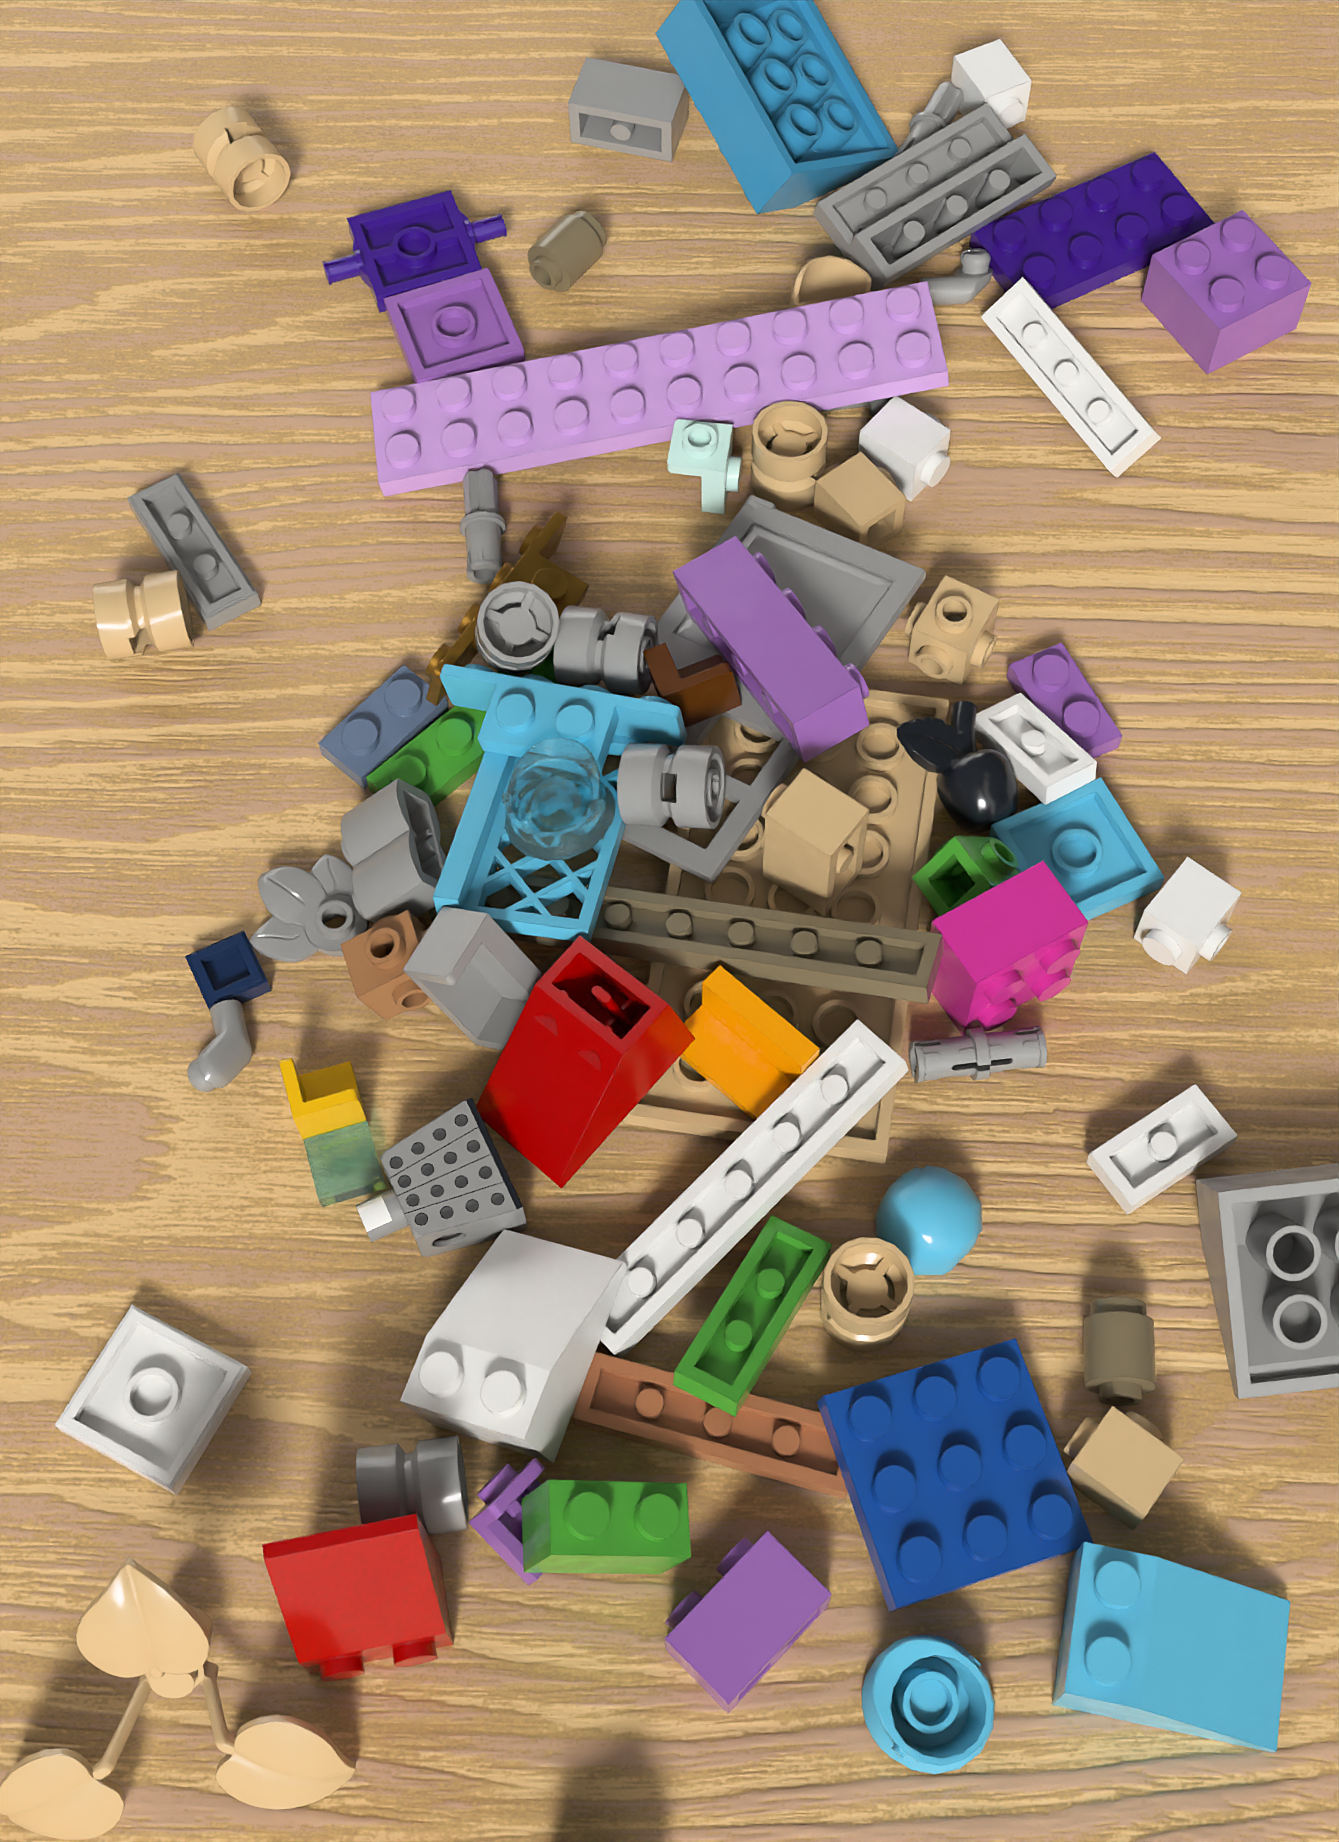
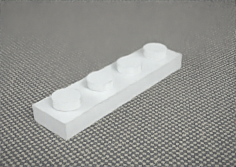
[981,277,1161,477]

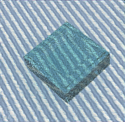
[303,1121,386,1207]

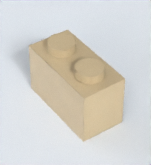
[760,768,869,916]

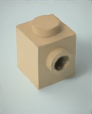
[813,452,906,549]
[1063,1406,1185,1531]

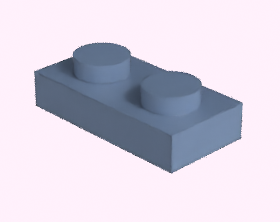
[318,665,449,790]

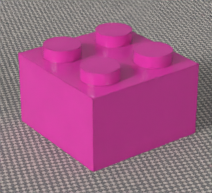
[930,861,1088,1036]

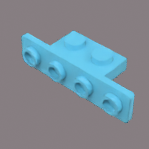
[439,664,687,773]

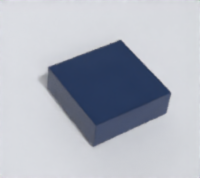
[185,930,272,1011]

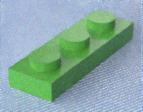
[673,1215,832,1417]

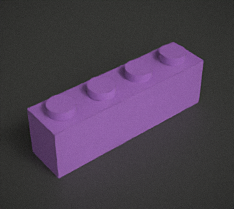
[673,536,870,763]

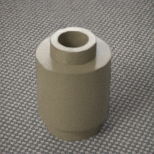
[528,211,607,292]
[1083,1297,1156,1406]

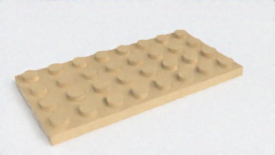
[623,689,949,1164]

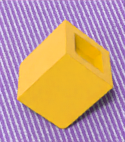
[279,1057,369,1147]

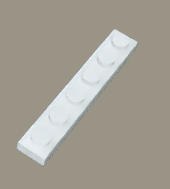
[600,1019,909,1359]

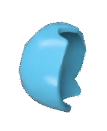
[875,1165,982,1275]

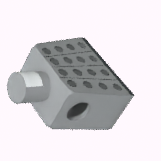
[355,1097,528,1257]

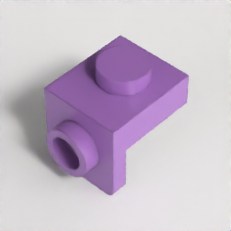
[468,1458,545,1585]

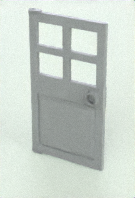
[531,495,926,884]

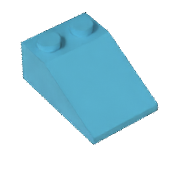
[1052,1542,1290,1753]

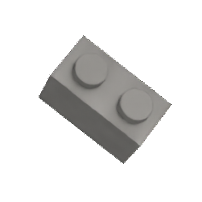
[568,57,689,162]

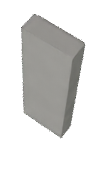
[127,473,261,631]

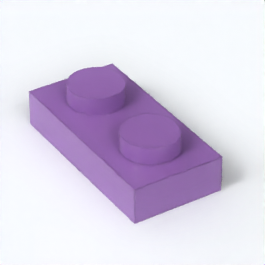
[1006,642,1122,759]

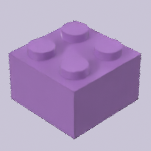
[1141,210,1312,374]

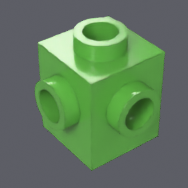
[912,835,1019,917]

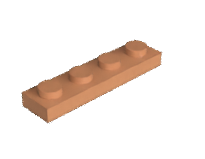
[572,1352,848,1500]

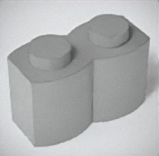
[341,778,446,923]

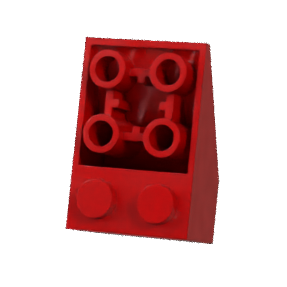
[476,936,695,1189]

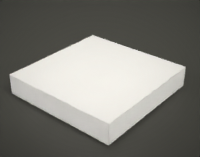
[55,1305,252,1495]

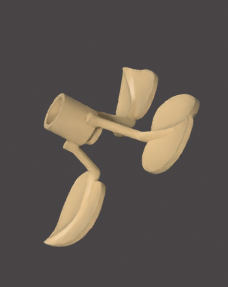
[0,1558,356,1840]

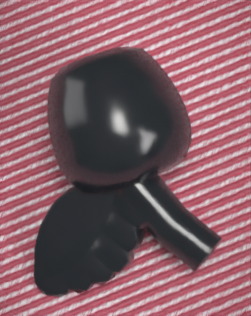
[897,701,1018,833]

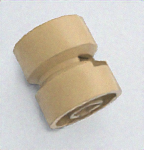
[193,106,291,212]
[750,401,828,512]
[92,570,194,661]
[820,1237,915,1352]

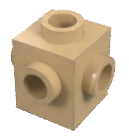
[905,575,1000,686]

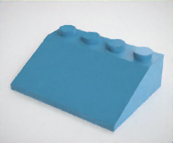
[655,0,898,214]

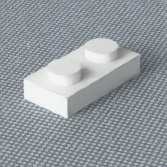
[975,693,1097,805]
[1086,1084,1238,1215]

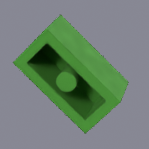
[522,1479,691,1574]

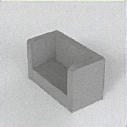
[403,906,543,1051]

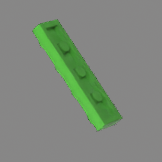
[366,645,580,807]

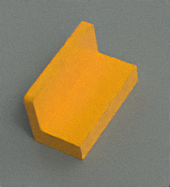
[680,965,820,1121]

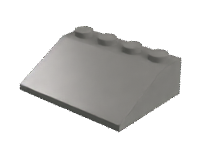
[1196,1163,1339,1399]

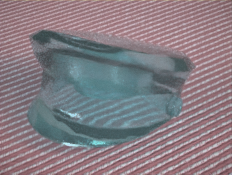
[502,737,616,861]

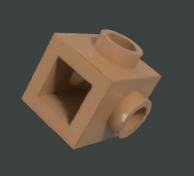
[340,910,432,1021]

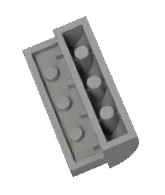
[813,103,1057,292]

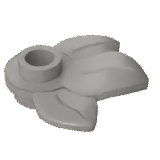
[250,854,369,963]

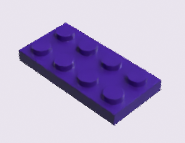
[969,152,1215,309]

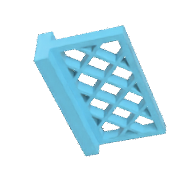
[433,735,648,943]

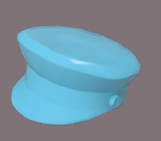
[862,1635,995,1774]

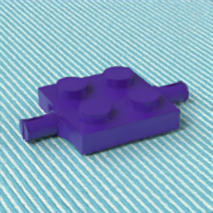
[322,190,507,313]

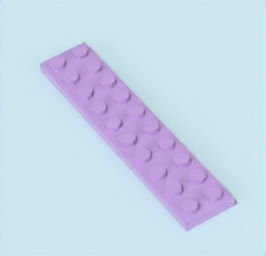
[370,281,949,497]

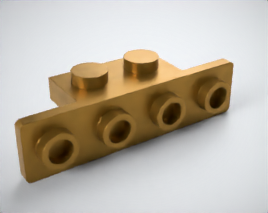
[425,511,589,706]

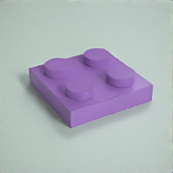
[384,268,525,384]

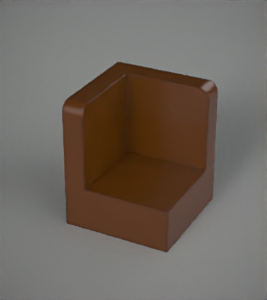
[642,642,742,728]

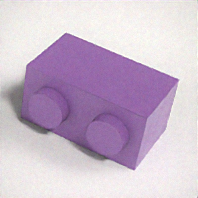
[664,1531,832,1714]

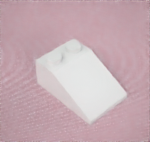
[400,1229,628,1463]

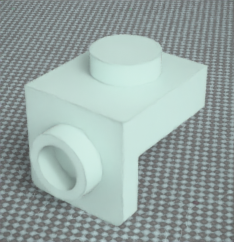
[667,419,742,514]

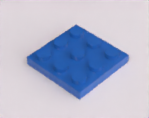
[817,1338,1093,1612]

